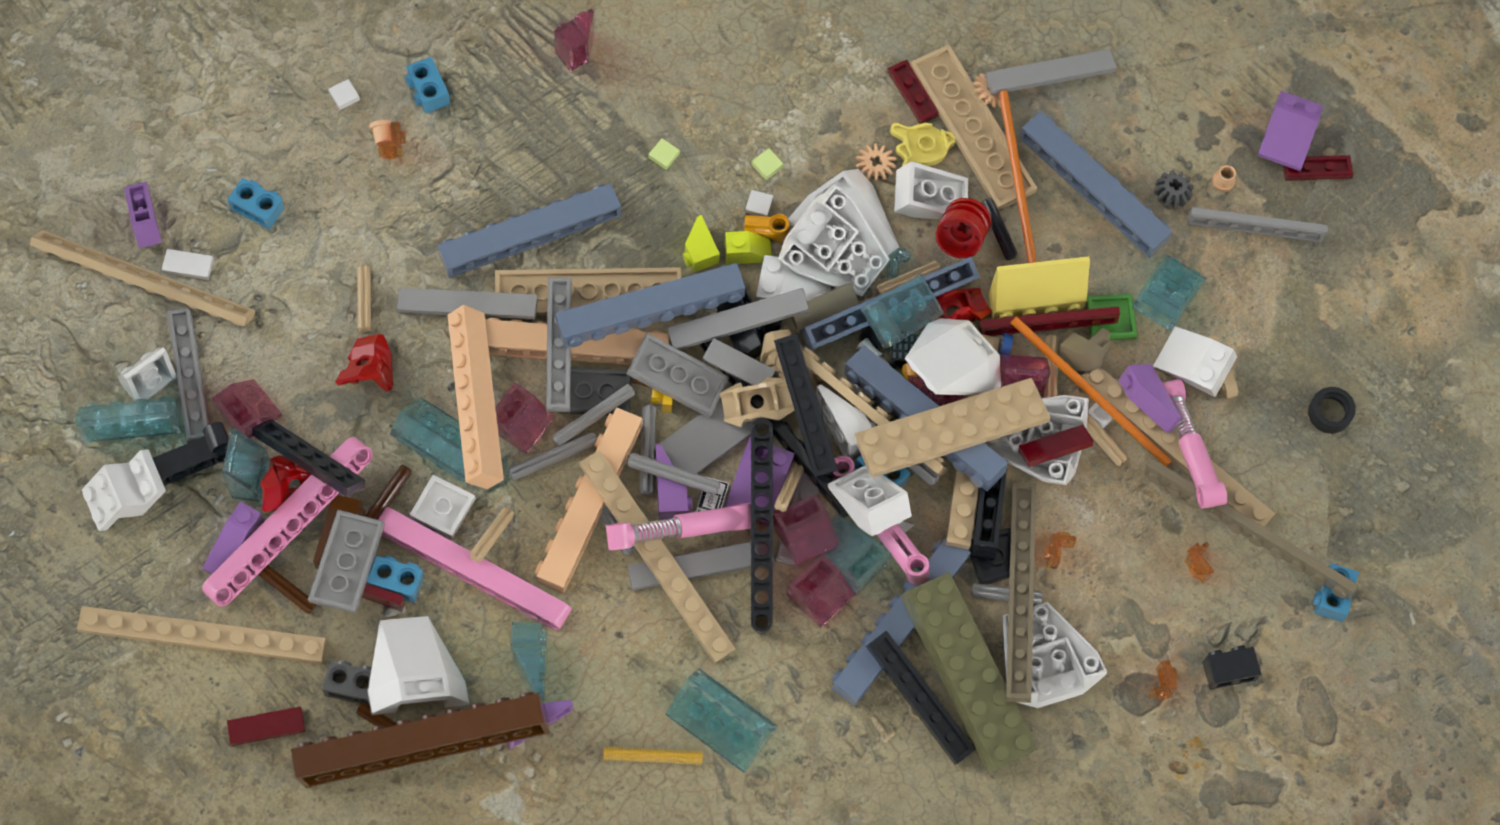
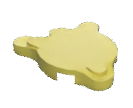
[890,123,956,167]

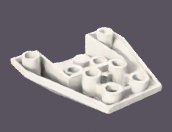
[788,169,899,256]
[778,185,890,296]
[905,318,1001,395]
[985,395,1089,485]
[1002,602,1107,708]
[368,616,469,715]

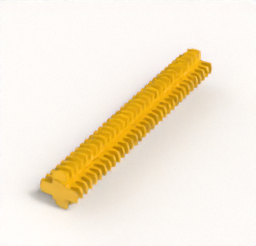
[603,746,703,765]

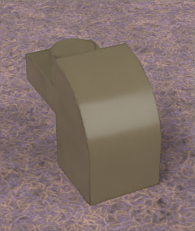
[1059,328,1111,371]

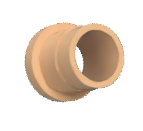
[369,120,393,146]
[1212,165,1236,192]

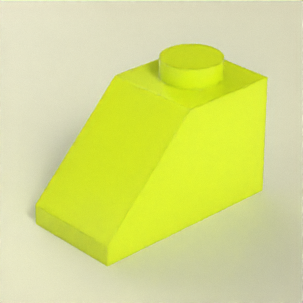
[682,215,720,273]
[724,231,772,265]

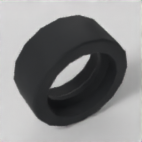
[1308,386,1356,434]

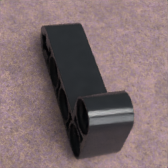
[152,422,235,486]

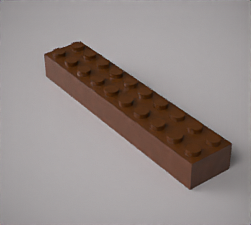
[291,692,550,788]

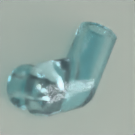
[887,248,911,279]

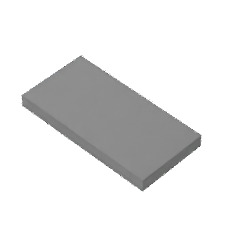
[626,333,729,418]
[660,399,761,474]
[308,510,385,614]

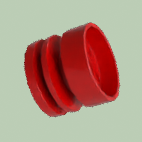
[935,198,991,259]

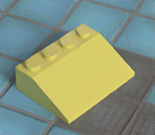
[988,256,1090,319]

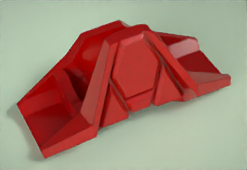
[914,288,992,331]
[335,334,394,392]
[260,455,312,512]

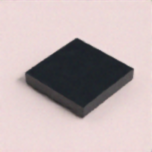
[968,528,1011,585]

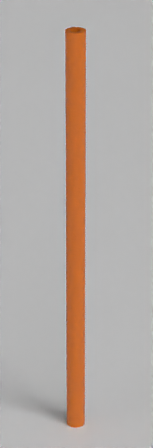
[999,90,1037,263]
[1010,316,1172,467]

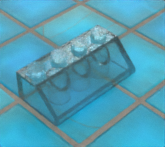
[75,396,181,443]
[390,398,469,484]
[665,668,778,773]

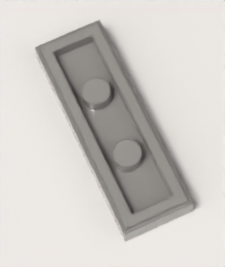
[702,338,776,385]

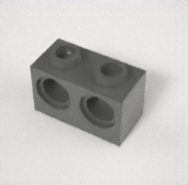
[322,660,372,706]

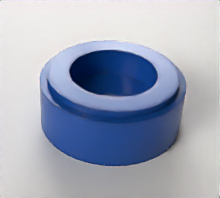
[998,333,1013,357]

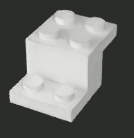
[82,449,166,531]

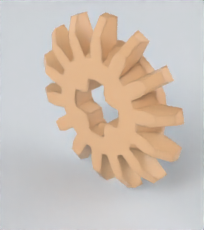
[973,73,1001,108]
[856,143,896,181]

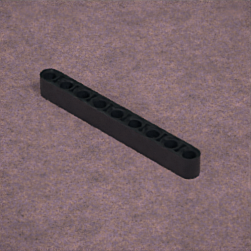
[751,418,773,634]

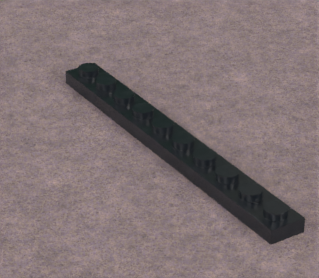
[699,339,849,519]

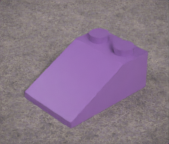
[1257,91,1323,171]
[725,438,795,526]

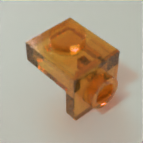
[378,122,406,159]
[1044,532,1076,569]
[1184,541,1214,584]
[1148,660,1178,700]

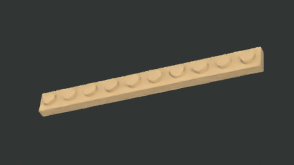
[30,230,255,326]
[945,334,999,550]
[1082,367,1275,527]
[579,450,736,664]
[77,606,326,664]

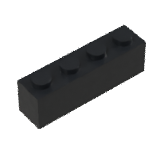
[715,264,767,359]
[971,460,1008,559]

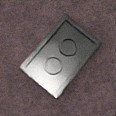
[558,367,631,416]

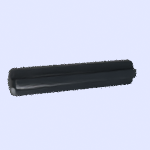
[982,198,1018,260]

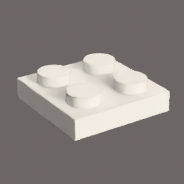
[410,475,476,539]

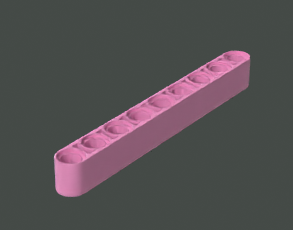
[203,437,373,606]
[378,507,572,631]

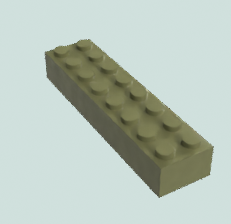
[900,572,1038,774]

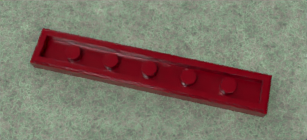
[979,306,1120,336]

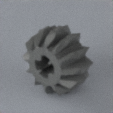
[1154,170,1193,210]

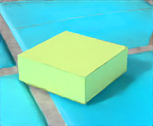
[648,138,680,170]
[751,149,784,180]

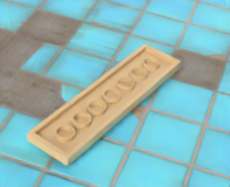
[910,45,1038,210]
[495,267,681,316]
[802,347,949,476]
[854,378,1051,478]

